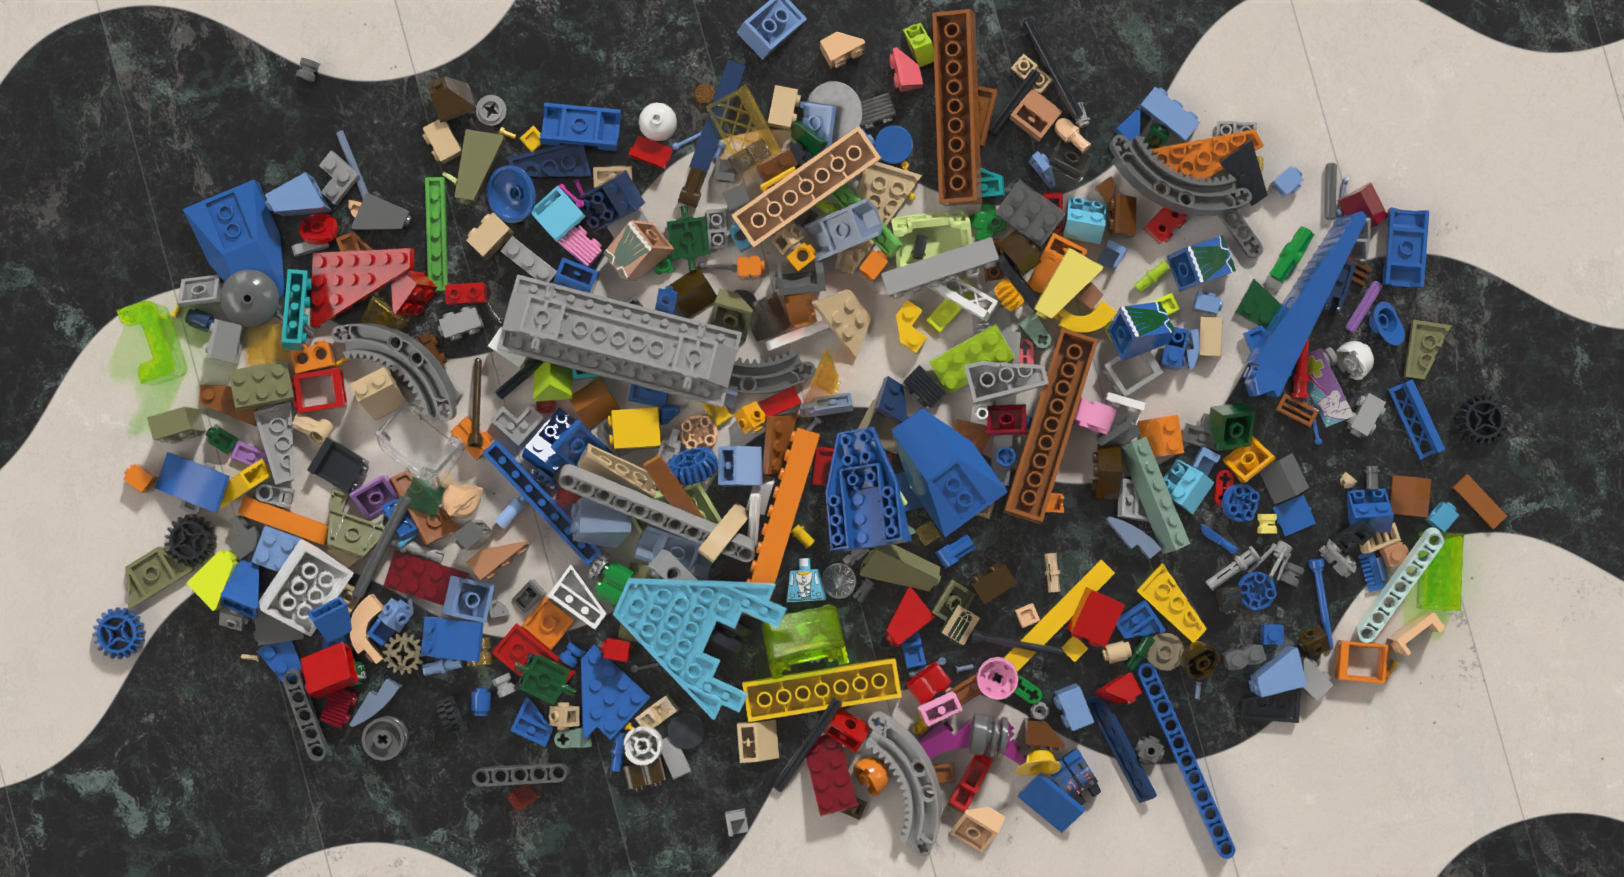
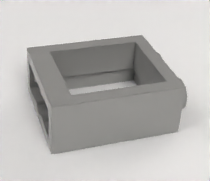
[1102,351,1164,397]

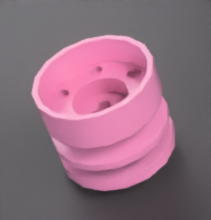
[977,657,1018,700]

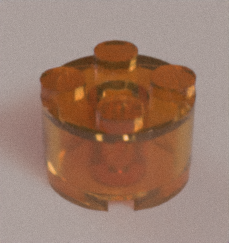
[783,292,817,330]

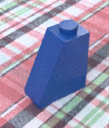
[220,560,259,619]

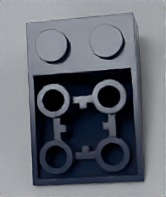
[574,170,645,233]

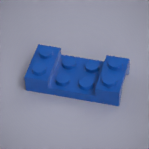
[540,103,621,151]
[1382,207,1429,288]

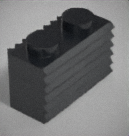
[903,365,947,408]

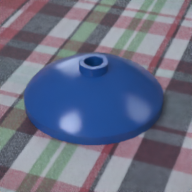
[487,165,536,223]

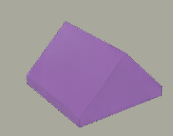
[349,475,399,520]

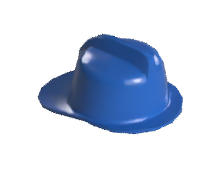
[1369,302,1405,346]

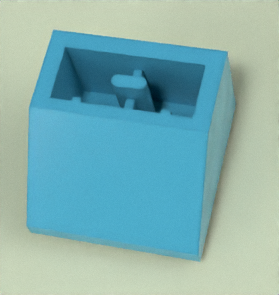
[531,186,585,242]
[1063,196,1107,244]
[1163,459,1214,514]

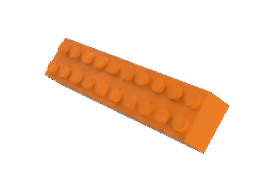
[741,428,820,618]

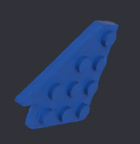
[580,645,650,740]

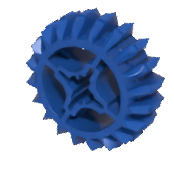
[667,446,718,486]
[92,607,146,659]

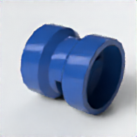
[996,447,1017,466]
[559,642,585,668]

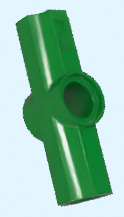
[1269,226,1315,283]

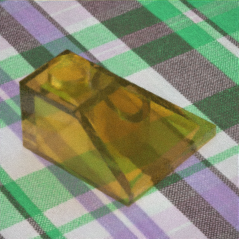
[811,349,841,395]

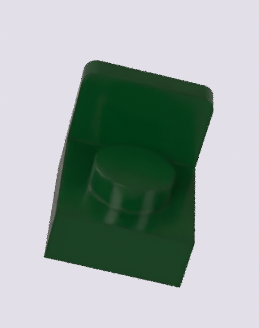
[1142,123,1169,150]
[205,424,238,455]

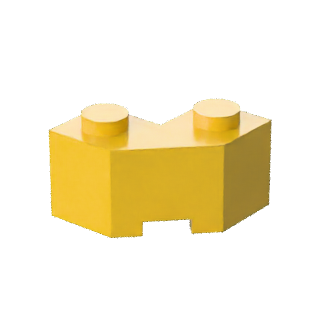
[895,300,927,354]

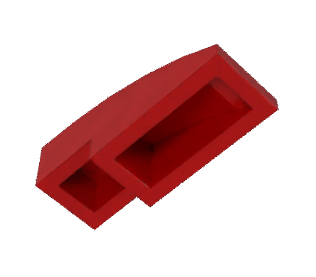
[946,754,993,814]

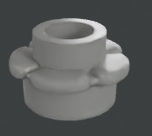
[1030,702,1049,721]

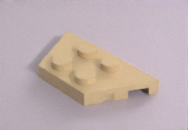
[812,289,871,357]

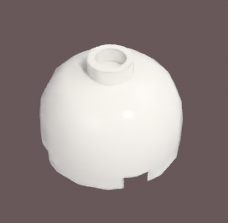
[639,103,677,141]
[1336,341,1374,380]
[624,726,663,765]

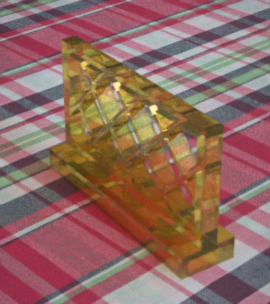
[706,84,782,175]

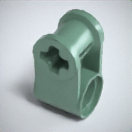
[1018,313,1051,350]
[554,727,592,748]

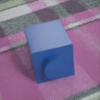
[1260,624,1284,645]

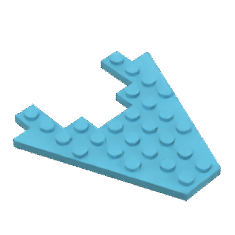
[613,578,786,720]

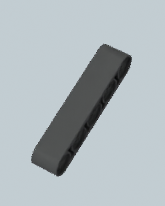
[283,668,328,761]
[472,763,569,787]

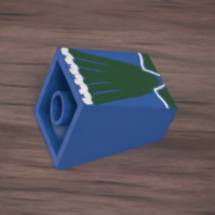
[1166,235,1236,292]
[1107,302,1176,361]

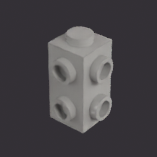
[438,306,484,341]
[1347,393,1386,438]

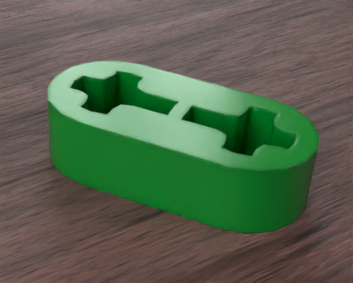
[1014,675,1042,704]

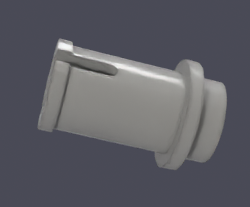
[1075,102,1090,128]

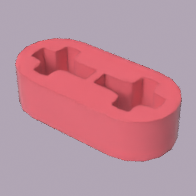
[1019,338,1034,364]

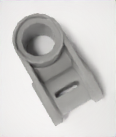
[255,484,295,508]

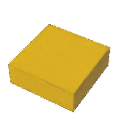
[519,126,543,152]
[1061,636,1088,662]

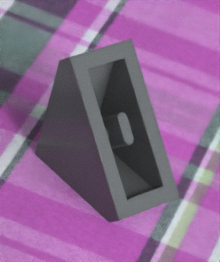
[512,579,546,613]

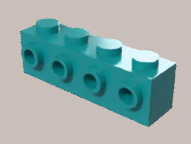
[281,269,312,351]

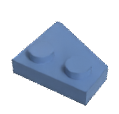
[1028,152,1057,190]

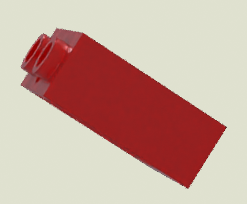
[291,368,348,414]

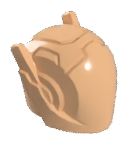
[441,484,483,518]

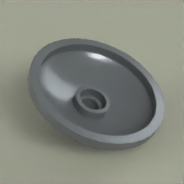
[220,270,279,327]

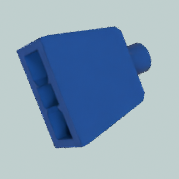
[307,596,352,644]

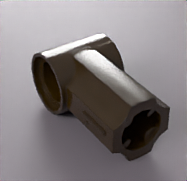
[678,167,707,208]

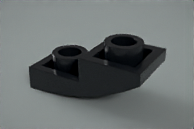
[789,141,809,167]

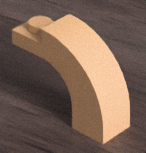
[350,594,385,664]

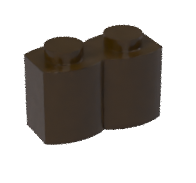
[623,756,667,792]

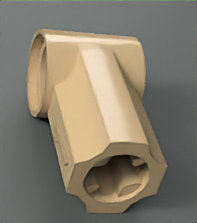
[292,413,334,444]

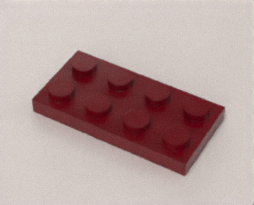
[383,550,469,606]
[802,735,858,817]

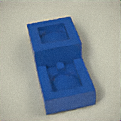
[381,498,418,541]
[902,631,926,670]

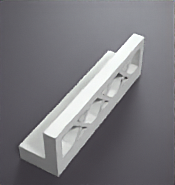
[925,279,999,322]

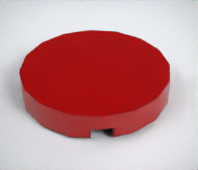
[299,213,338,245]

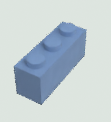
[1139,87,1200,143]

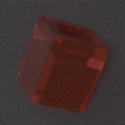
[507,784,539,812]

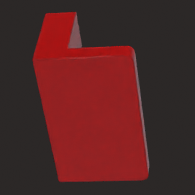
[629,136,673,170]
[759,386,802,418]

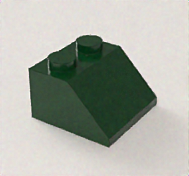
[1208,402,1256,451]

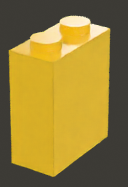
[608,407,661,451]

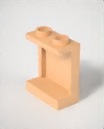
[1387,611,1446,656]

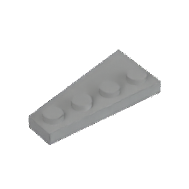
[253,402,295,486]

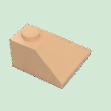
[949,807,1005,853]

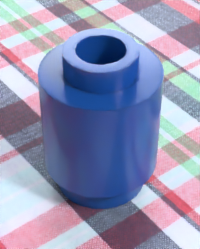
[471,688,491,716]

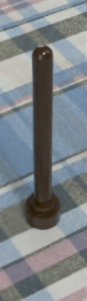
[467,358,483,448]

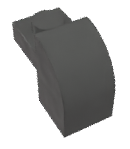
[228,515,261,560]

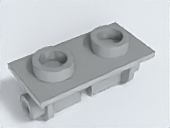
[1319,539,1357,578]

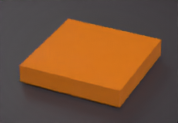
[521,596,576,650]

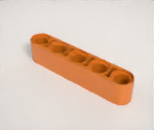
[238,495,329,545]

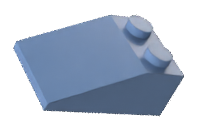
[737,0,807,60]

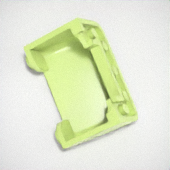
[891,210,972,268]

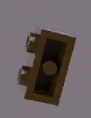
[998,230,1041,276]

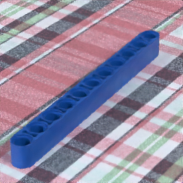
[1136,663,1236,859]

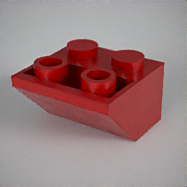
[391,271,438,317]

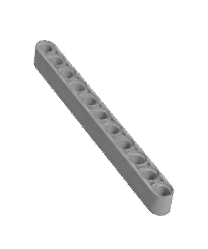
[559,464,755,562]

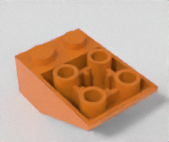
[1027,233,1088,295]

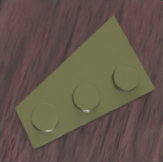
[1404,320,1452,380]

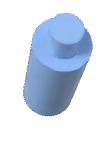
[495,495,527,530]

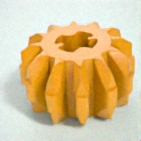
[994,278,1025,312]

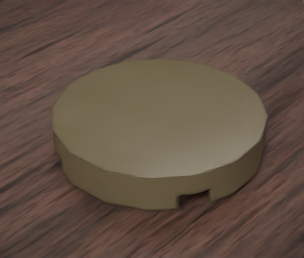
[1147,633,1184,671]

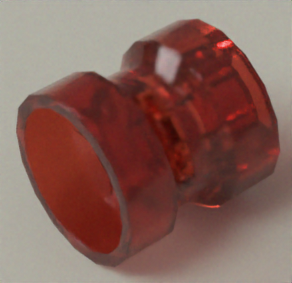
[536,400,557,415]

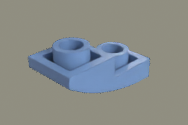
[1182,329,1199,370]

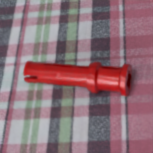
[1291,339,1310,398]

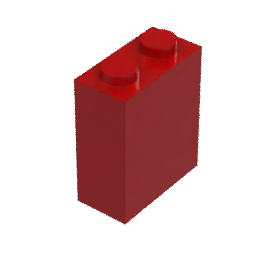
[1067,587,1125,647]
[301,642,359,699]

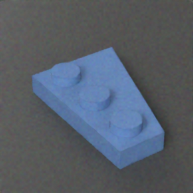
[800,101,836,160]

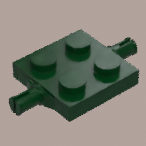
[667,205,710,271]
[514,653,577,705]

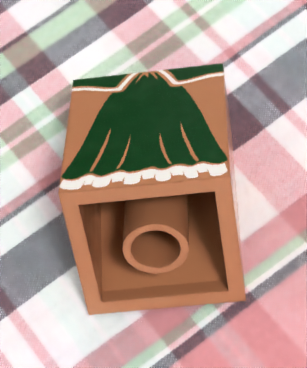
[604,220,674,281]

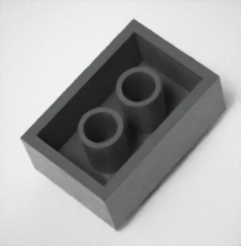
[995,179,1066,247]

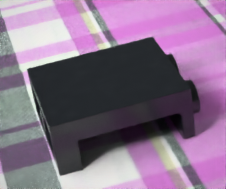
[307,437,370,494]

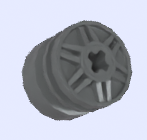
[969,713,1009,758]

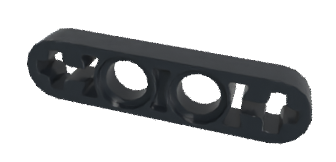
[997,253,1040,317]

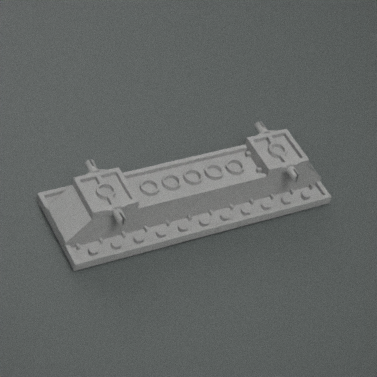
[497,274,742,408]

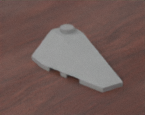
[964,361,1049,406]

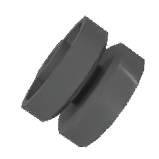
[362,716,409,761]

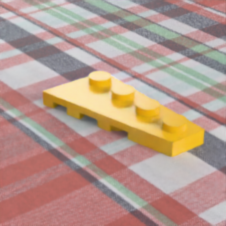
[1136,563,1206,643]

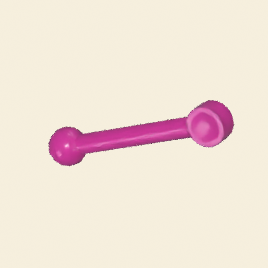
[559,184,584,208]

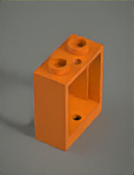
[1335,640,1391,684]

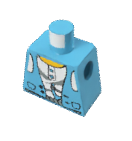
[787,558,826,602]

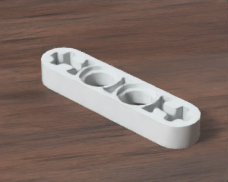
[765,319,830,352]

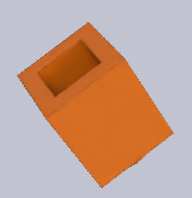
[123,464,158,493]

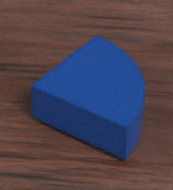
[659,404,680,425]

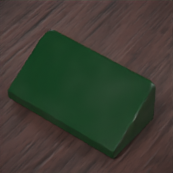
[790,121,828,156]

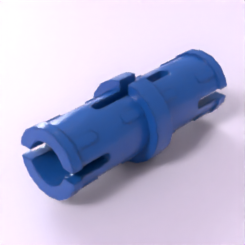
[610,732,626,772]

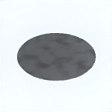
[807,81,862,143]

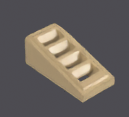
[1359,523,1401,554]

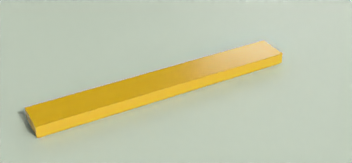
[1000,559,1115,677]

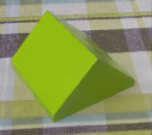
[533,362,572,402]

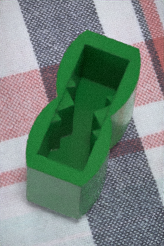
[594,561,634,608]

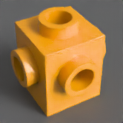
[734,401,767,435]

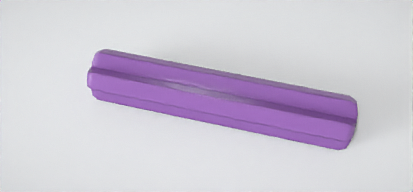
[1345,281,1383,333]

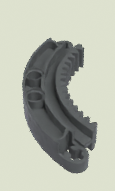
[1109,135,1252,216]
[332,323,458,421]
[728,349,816,394]

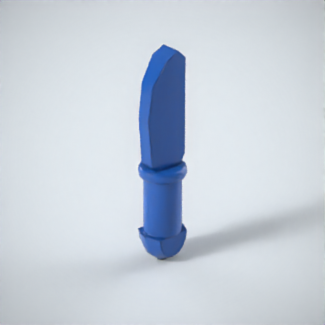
[1201,525,1238,554]

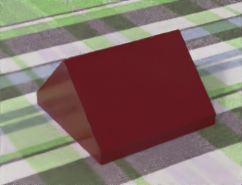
[1337,182,1387,228]
[986,404,1028,436]

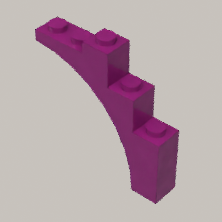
[917,718,1027,767]

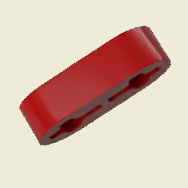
[1214,470,1234,506]

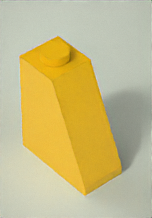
[220,459,272,508]

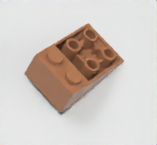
[466,541,530,580]

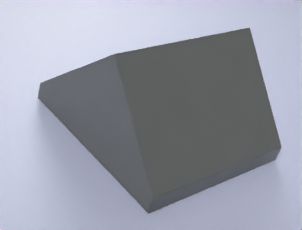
[1259,453,1309,504]

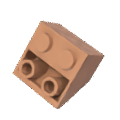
[1009,88,1063,142]

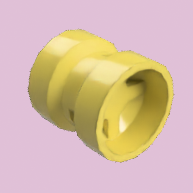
[1257,514,1277,533]

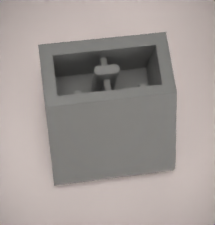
[205,319,247,364]

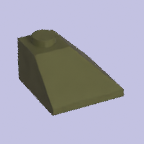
[710,288,753,341]

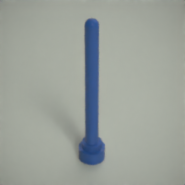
[1308,558,1334,651]

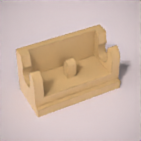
[1199,317,1223,357]

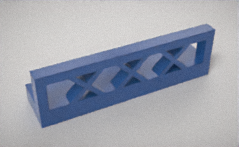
[1387,380,1445,460]

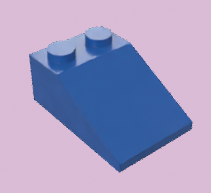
[421,617,483,662]

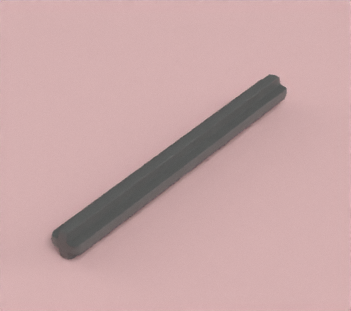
[352,495,411,599]

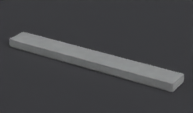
[991,331,1021,486]

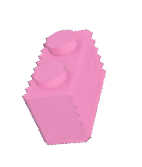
[558,225,603,268]
[918,691,962,726]

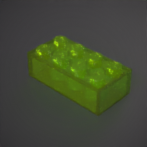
[1416,531,1464,611]

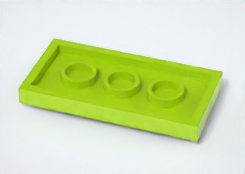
[929,324,1015,394]

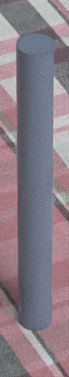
[336,130,368,199]

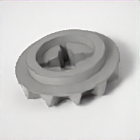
[476,95,507,126]
[588,552,611,580]

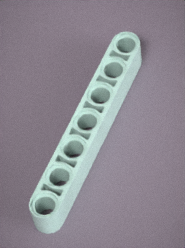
[1356,528,1444,643]

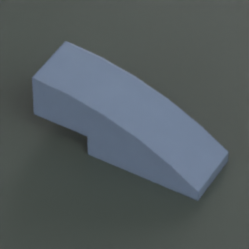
[1105,517,1161,559]
[350,678,402,727]

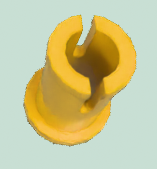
[791,524,815,549]

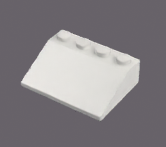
[258,539,354,637]

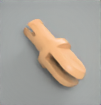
[1054,118,1091,153]

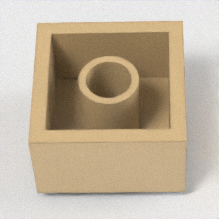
[466,213,514,260]

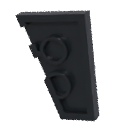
[1219,138,1268,206]
[1240,688,1301,723]

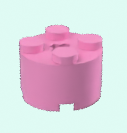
[1073,398,1117,435]

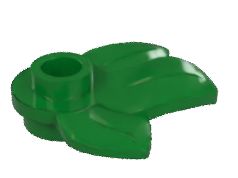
[969,203,1006,241]

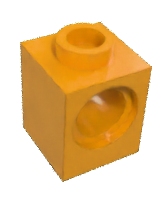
[786,243,817,273]

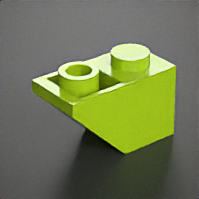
[903,23,934,67]

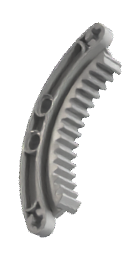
[866,711,942,857]

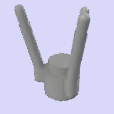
[1248,541,1293,581]

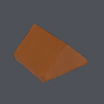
[569,378,621,429]
[1390,476,1431,518]

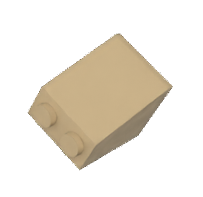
[349,367,409,421]

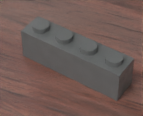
[454,520,495,550]

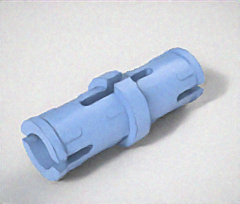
[422,658,463,676]

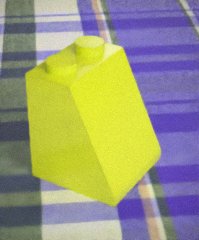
[186,550,240,611]

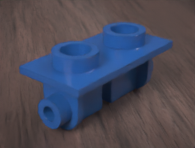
[655,286,678,315]

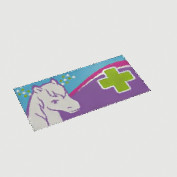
[1295,348,1354,427]

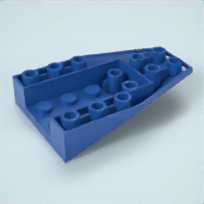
[183,180,285,302]
[891,408,1008,537]
[826,427,911,552]

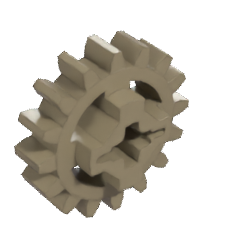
[382,632,424,675]

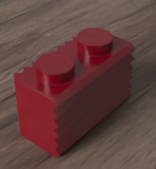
[319,687,359,729]

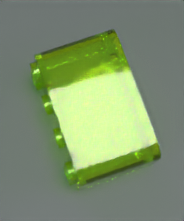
[117,300,188,386]
[762,605,849,680]

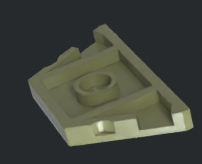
[125,547,195,609]

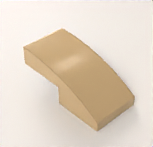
[635,694,679,728]

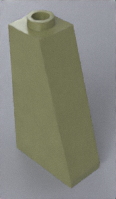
[455,129,506,205]
[859,544,941,592]

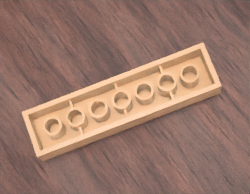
[731,126,881,248]

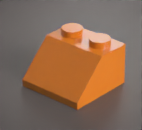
[1137,415,1184,457]

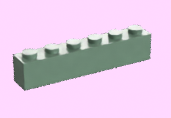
[1121,437,1190,554]

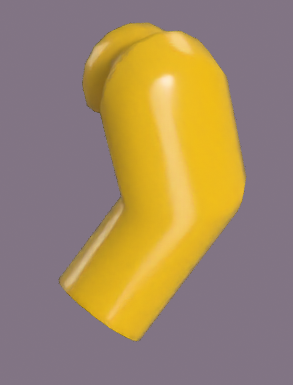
[913,710,929,735]

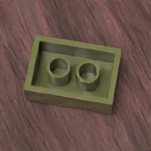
[228,360,294,412]
[147,407,206,444]

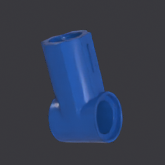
[935,534,975,569]

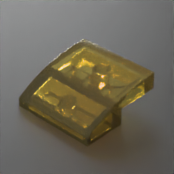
[247,324,288,363]

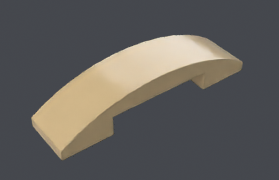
[697,502,749,563]

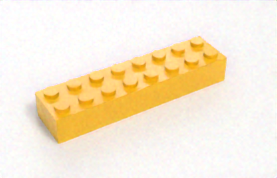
[742,657,902,722]

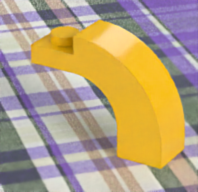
[1054,300,1117,334]

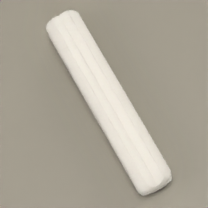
[748,493,761,547]

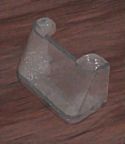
[375,401,465,491]

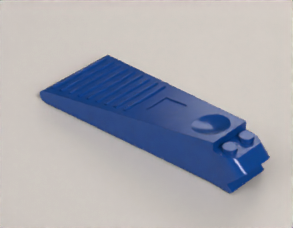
[1243,211,1367,397]

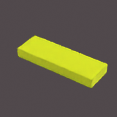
[926,278,975,334]

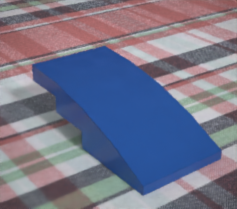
[155,452,230,513]

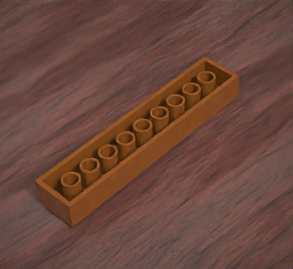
[932,9,982,206]
[1003,328,1098,525]

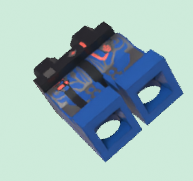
[1050,748,1101,806]

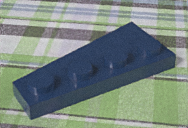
[508,143,592,177]

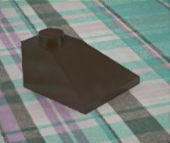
[427,76,477,123]

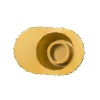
[1016,749,1061,776]

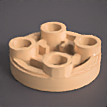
[679,414,718,449]

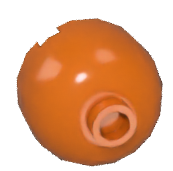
[852,757,889,796]

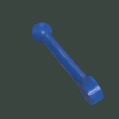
[1307,406,1322,445]

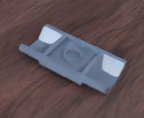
[803,198,883,262]
[634,524,712,581]

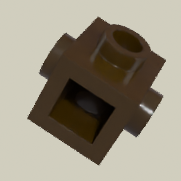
[1298,625,1331,659]

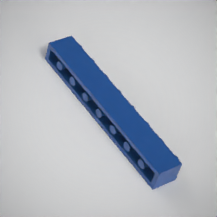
[482,440,604,565]

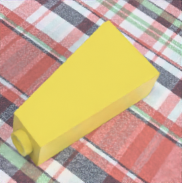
[1034,248,1103,319]

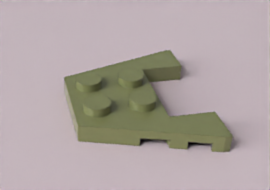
[327,489,388,559]

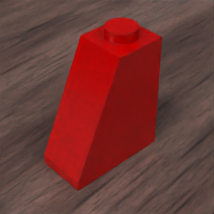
[885,587,935,648]

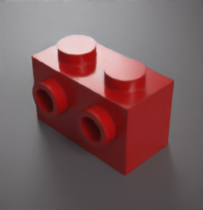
[1143,207,1187,245]

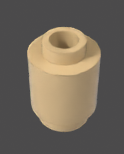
[1102,641,1132,664]

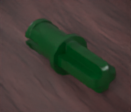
[1126,634,1155,671]

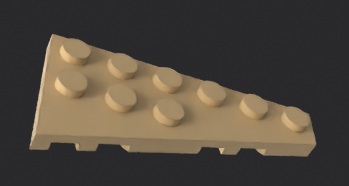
[834,162,922,275]

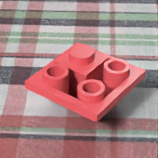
[889,47,923,93]

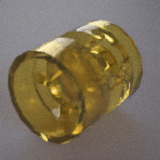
[467,637,492,666]

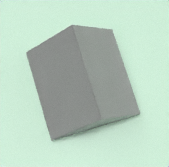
[178,275,222,309]

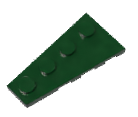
[1234,279,1312,338]

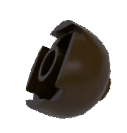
[1180,641,1220,680]

